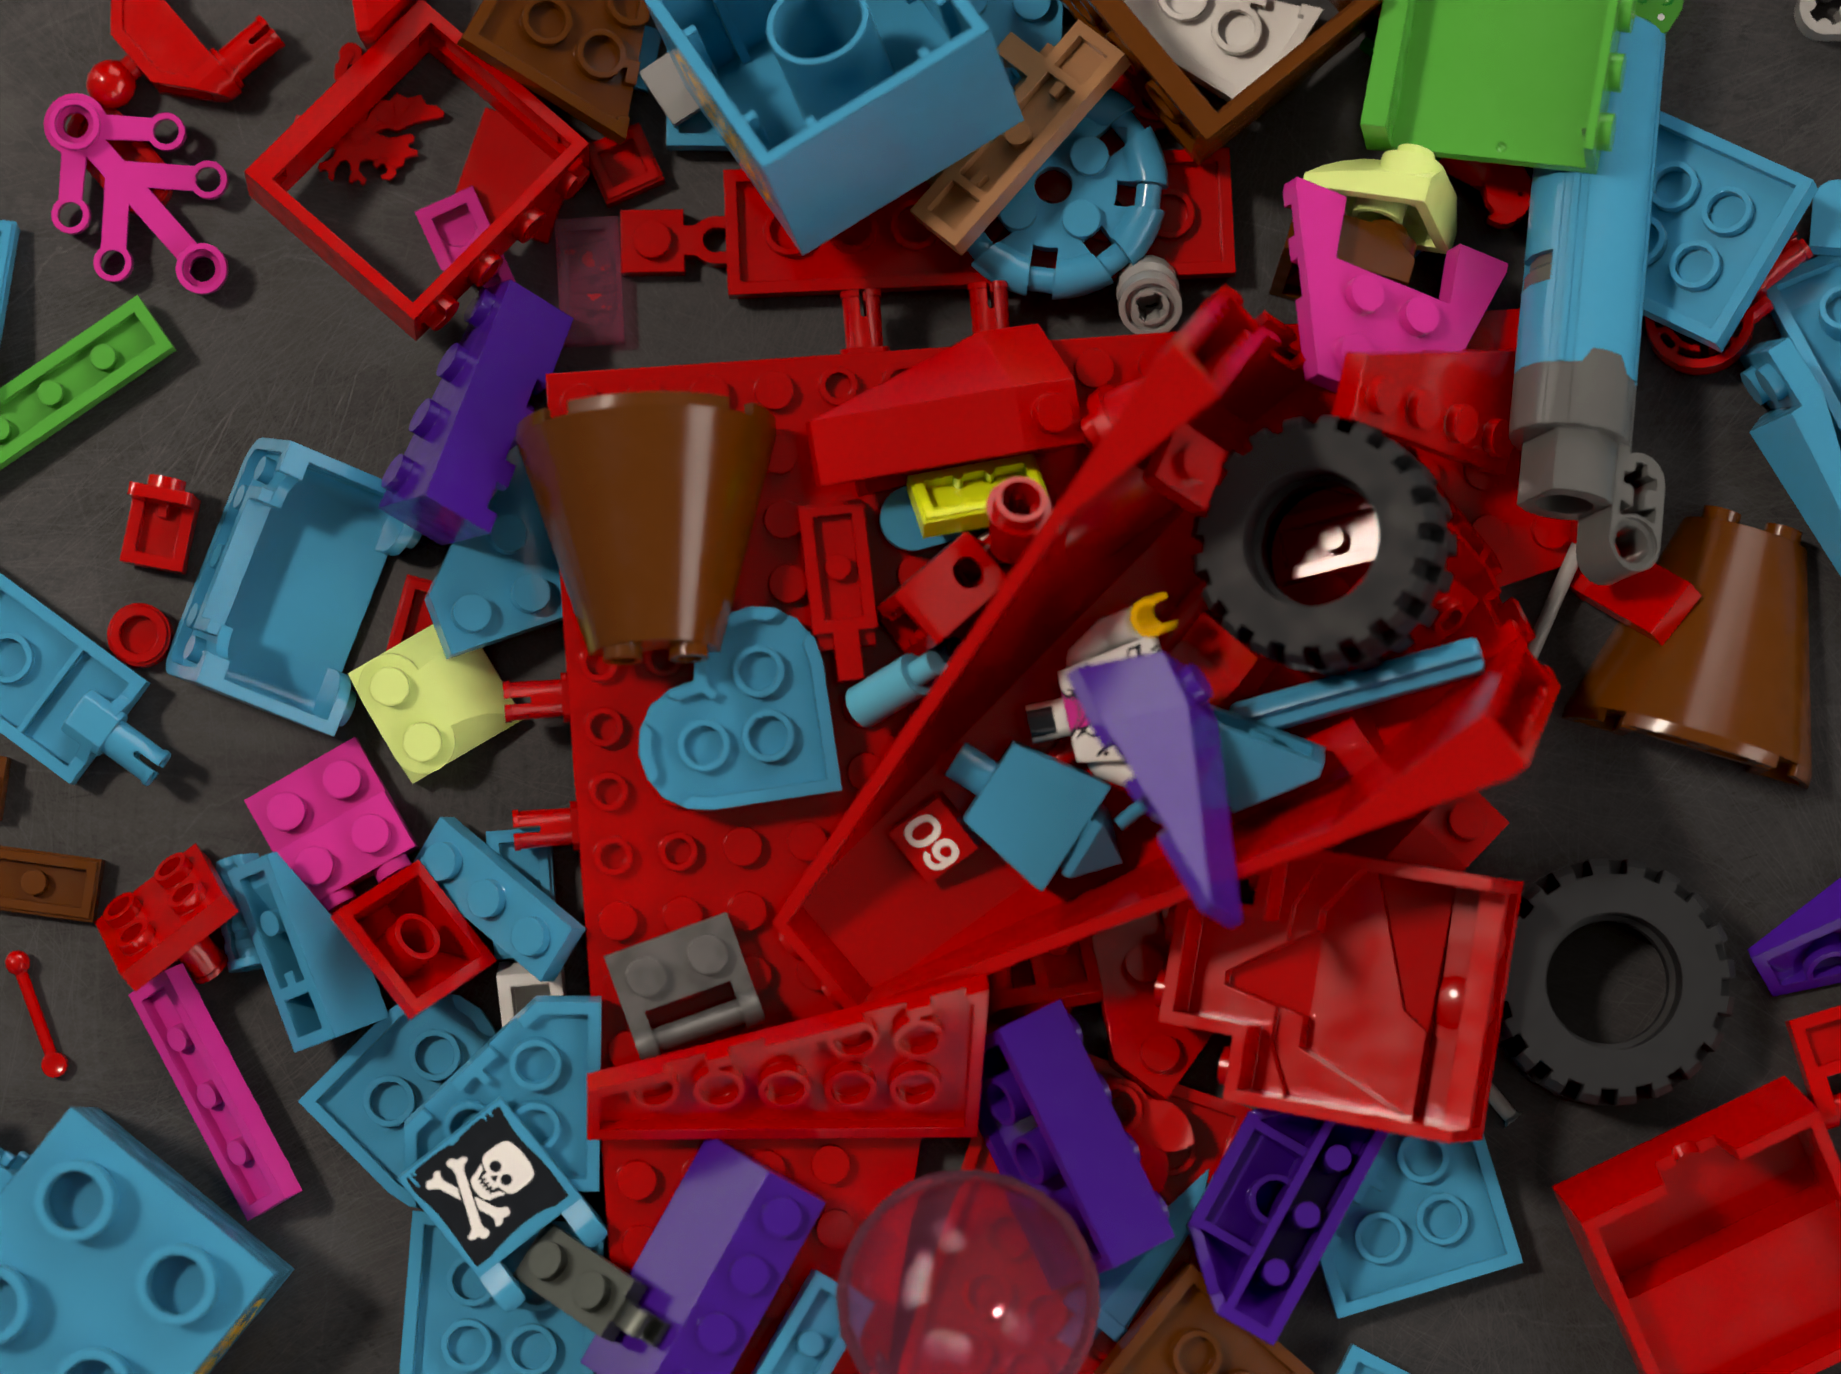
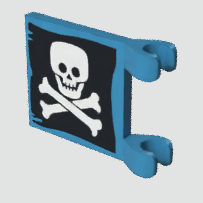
[398,1096,608,1312]

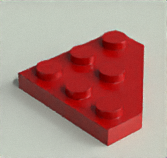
[1091,903,1214,1101]

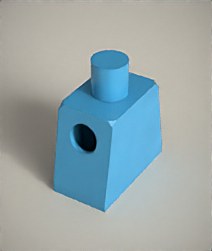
[945,740,1111,891]

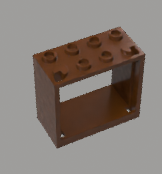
[1060,0,1383,166]

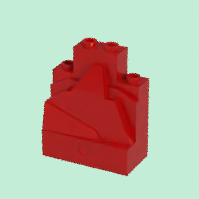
[1154,849,1524,1143]

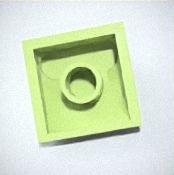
[1303,144,1457,254]
[348,624,521,784]

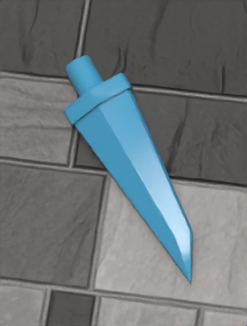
[1062,1168,1209,1356]

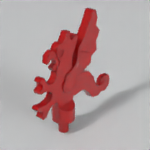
[294,42,445,187]

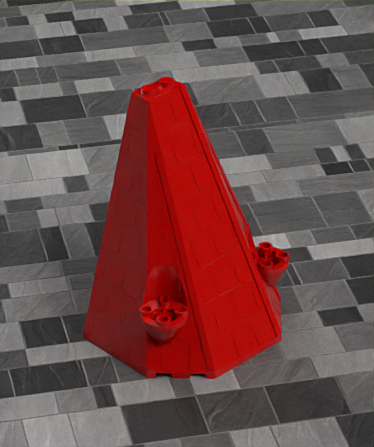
[772,284,1561,1010]

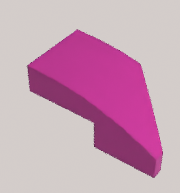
[415,186,516,288]

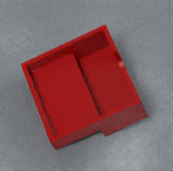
[1552,1075,1841,1374]

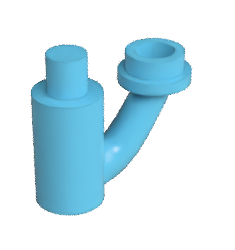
[846,637,963,728]

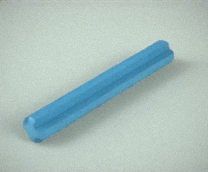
[1229,638,1485,730]

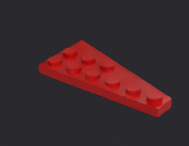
[586,973,989,1140]

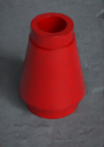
[986,476,1052,564]

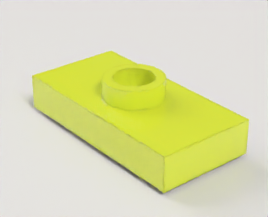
[907,453,1050,539]

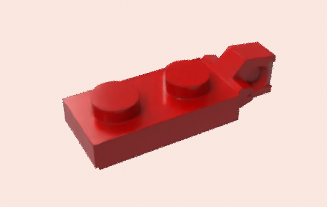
[797,499,878,684]

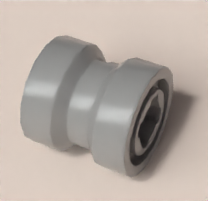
[1115,255,1182,334]

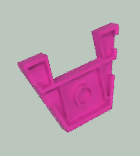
[1283,177,1508,393]

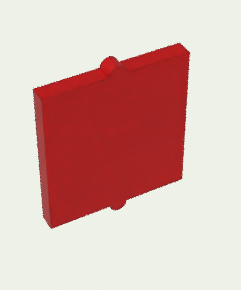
[455,107,564,245]

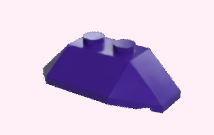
[1186,1108,1389,1346]

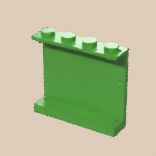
[1360,0,1636,174]

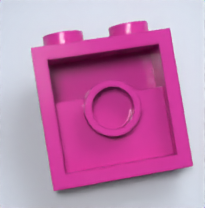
[244,737,420,913]

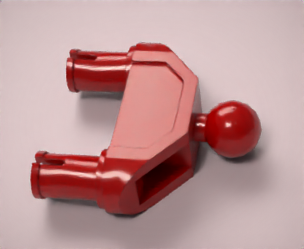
[86,0,286,109]

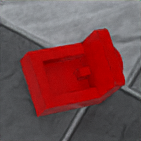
[119,474,201,575]

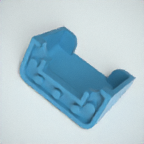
[166,437,422,737]

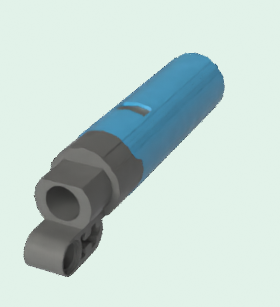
[1508,15,1666,585]

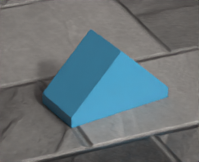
[1209,704,1325,813]

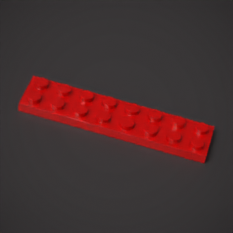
[723,147,1236,299]

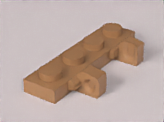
[909,19,1131,256]

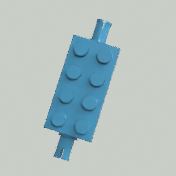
[0,573,171,786]

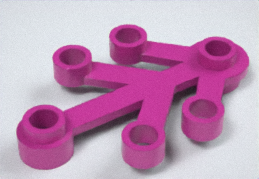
[44,93,229,295]

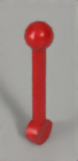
[5,950,69,1078]

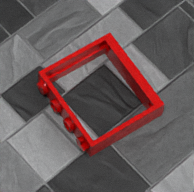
[244,0,590,341]

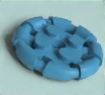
[967,77,1168,300]

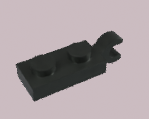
[512,1222,669,1348]

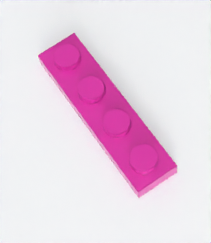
[128,963,302,1221]

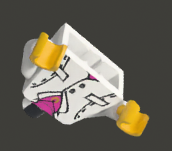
[1025,592,1178,788]

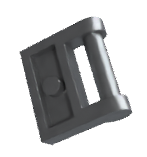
[604,912,766,1060]

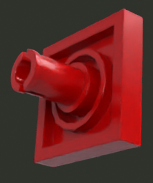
[94,843,239,992]

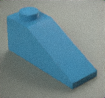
[227,851,389,1053]

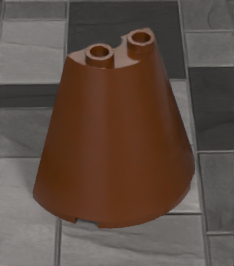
[516,391,776,665]
[1562,505,1812,789]

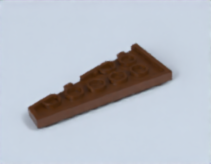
[457,0,650,145]

